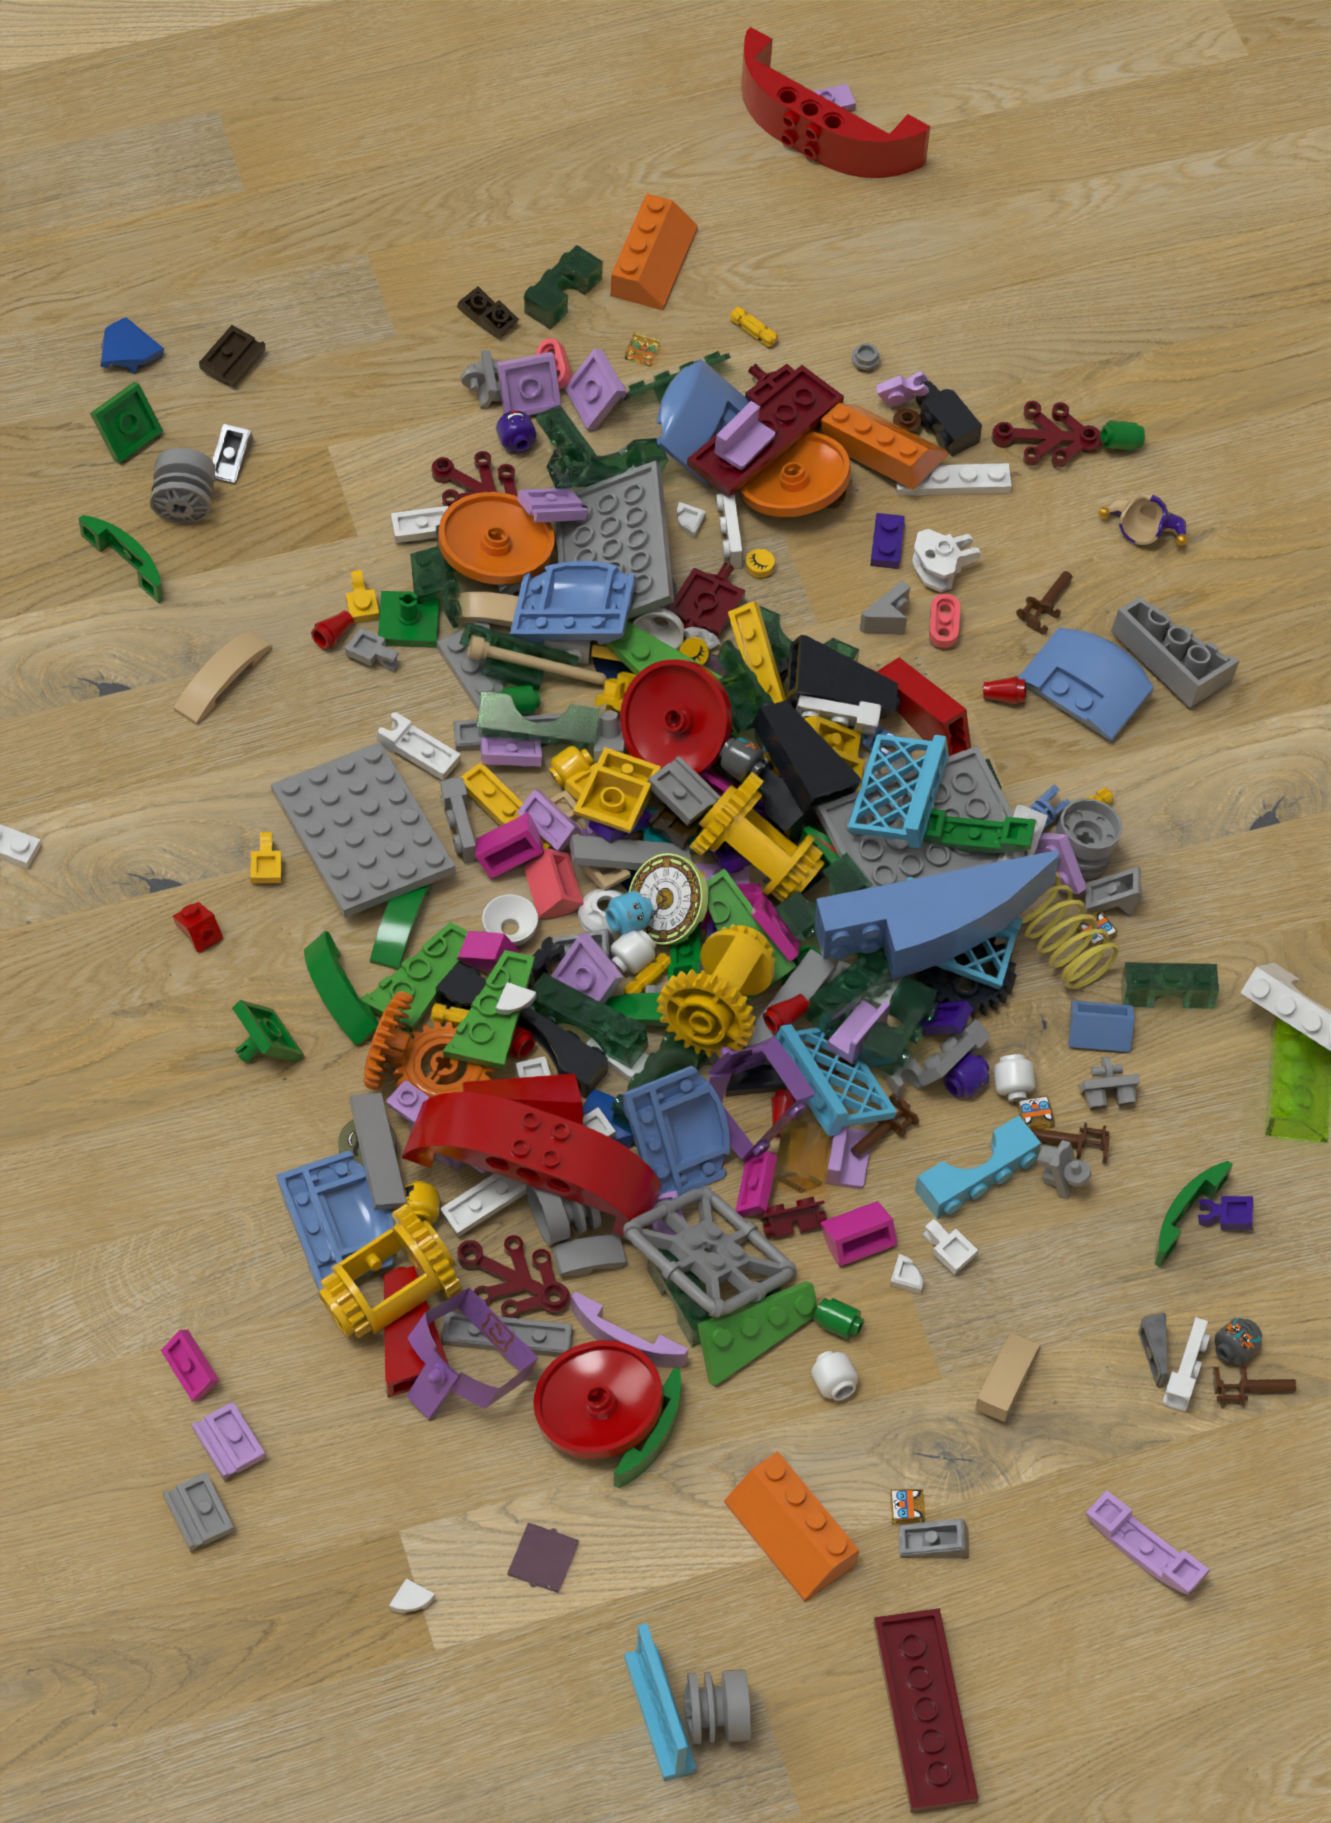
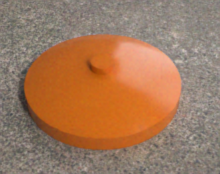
[738,432,851,517]
[438,492,555,585]

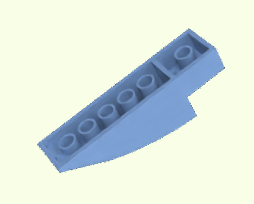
[814,850,1059,980]

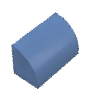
[1068,1001,1135,1052]

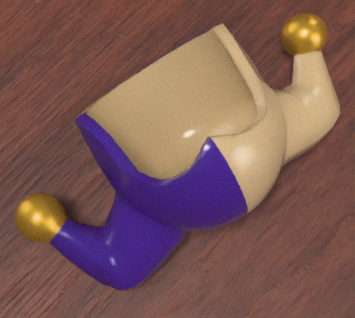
[1098,493,1188,546]

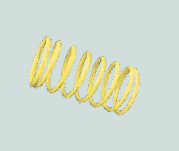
[1018,872,1119,989]

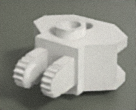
[912,529,981,593]

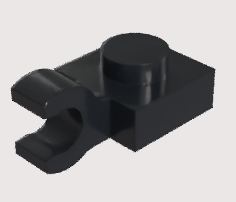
[527,937,566,991]

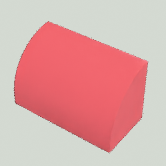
[524,848,584,919]

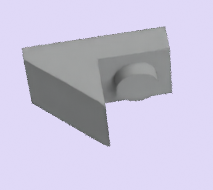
[860,581,910,634]
[1085,867,1142,916]

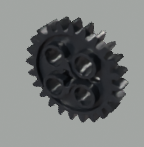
[917,937,1017,1018]

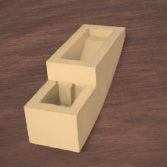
[975,1333,1040,1422]

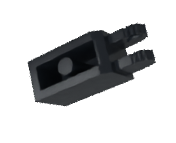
[916,381,982,456]

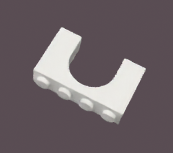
[1241,963,1331,1051]

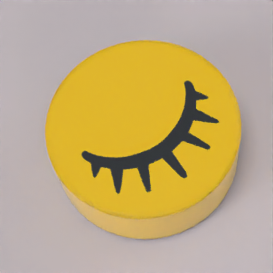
[745,549,775,578]
[679,636,709,665]

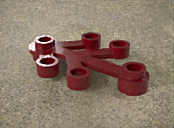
[991,401,1102,467]
[432,451,518,507]
[457,1235,570,1318]

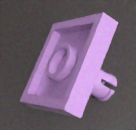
[564,349,626,430]
[497,352,562,415]
[551,933,623,1021]

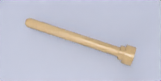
[467,635,607,685]

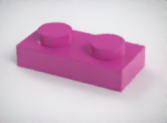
[735,1151,778,1218]
[161,1330,219,1401]

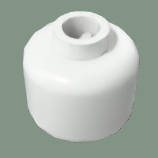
[611,929,656,975]
[993,1054,1036,1102]
[811,1351,859,1401]

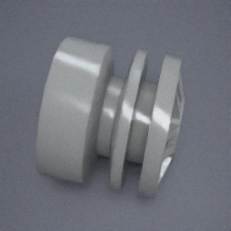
[150,448,216,524]
[1054,798,1122,879]
[526,1185,601,1245]
[684,1669,751,1745]

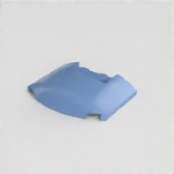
[657,359,749,487]
[510,561,636,645]
[1019,628,1154,742]
[623,1066,730,1196]
[276,1151,394,1290]

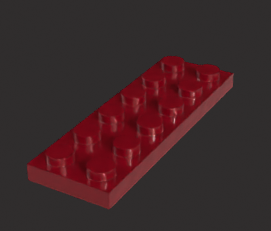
[687,365,844,498]
[873,1608,978,1813]

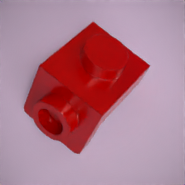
[172,902,223,952]

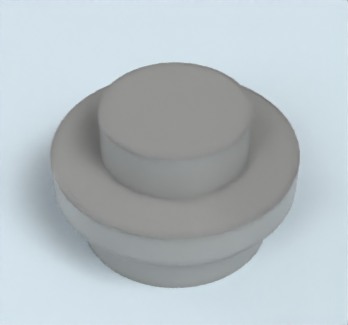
[852,343,880,370]

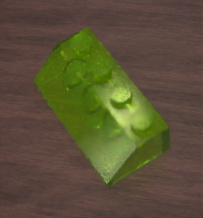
[1265,1015,1331,1143]

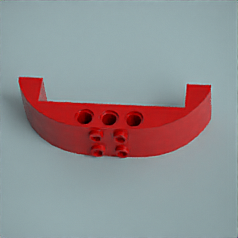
[741,26,931,178]
[402,1092,662,1236]

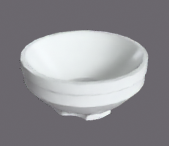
[632,608,684,650]
[578,888,623,939]
[482,894,538,946]

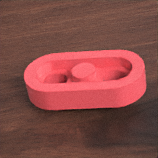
[536,338,571,390]
[929,594,960,648]

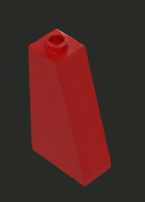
[876,657,971,757]
[463,1074,583,1125]
[384,1266,449,1398]

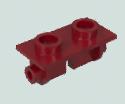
[758,1197,827,1239]

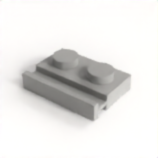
[647,756,720,826]
[163,1472,234,1552]

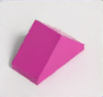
[457,931,520,974]

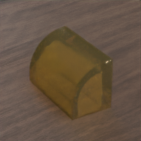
[773,1120,831,1193]

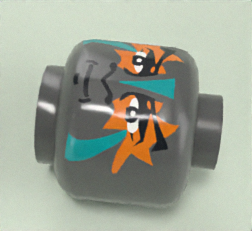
[719,736,765,781]
[1214,1318,1262,1365]

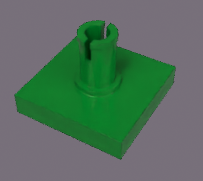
[90,382,164,463]
[378,591,440,648]
[232,1000,304,1064]

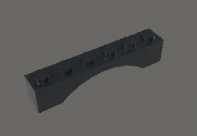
[730,728,818,842]
[436,962,608,1099]

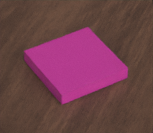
[751,895,801,962]

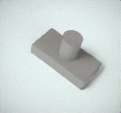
[593,710,626,761]

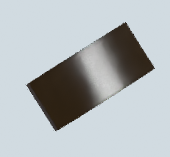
[457,286,519,337]

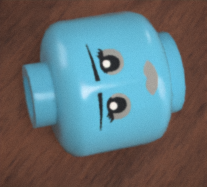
[605,891,653,935]

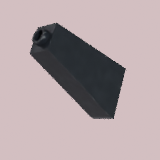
[786,635,900,719]
[752,700,862,812]

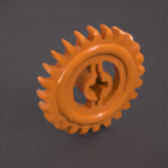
[363,991,413,1090]
[393,1021,495,1097]

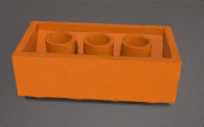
[610,193,698,310]
[821,402,948,490]
[724,1451,859,1602]

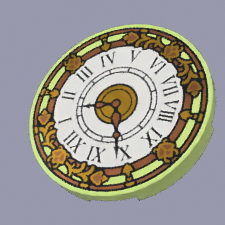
[629,853,708,945]

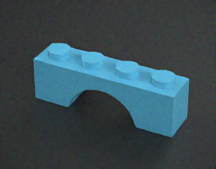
[915,1115,1041,1219]

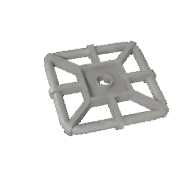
[623,1186,797,1318]

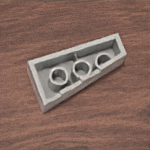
[1111,597,1240,708]

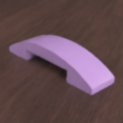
[571,1292,688,1368]
[1086,1490,1210,1595]

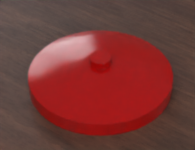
[620,659,732,775]
[533,1340,664,1459]

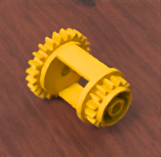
[689,772,824,903]
[657,925,776,1058]
[317,1204,463,1339]

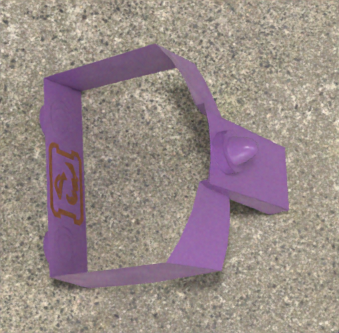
[708,1036,815,1159]
[407,1288,538,1419]

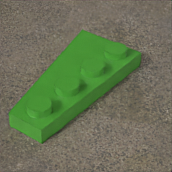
[604,621,723,684]
[706,868,797,1004]
[360,922,468,1032]
[443,950,535,1070]
[697,1281,818,1386]

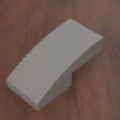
[552,1234,626,1276]

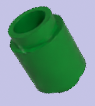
[1100,420,1145,451]
[495,685,540,717]
[814,1298,864,1340]

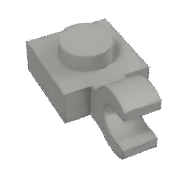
[345,628,400,672]

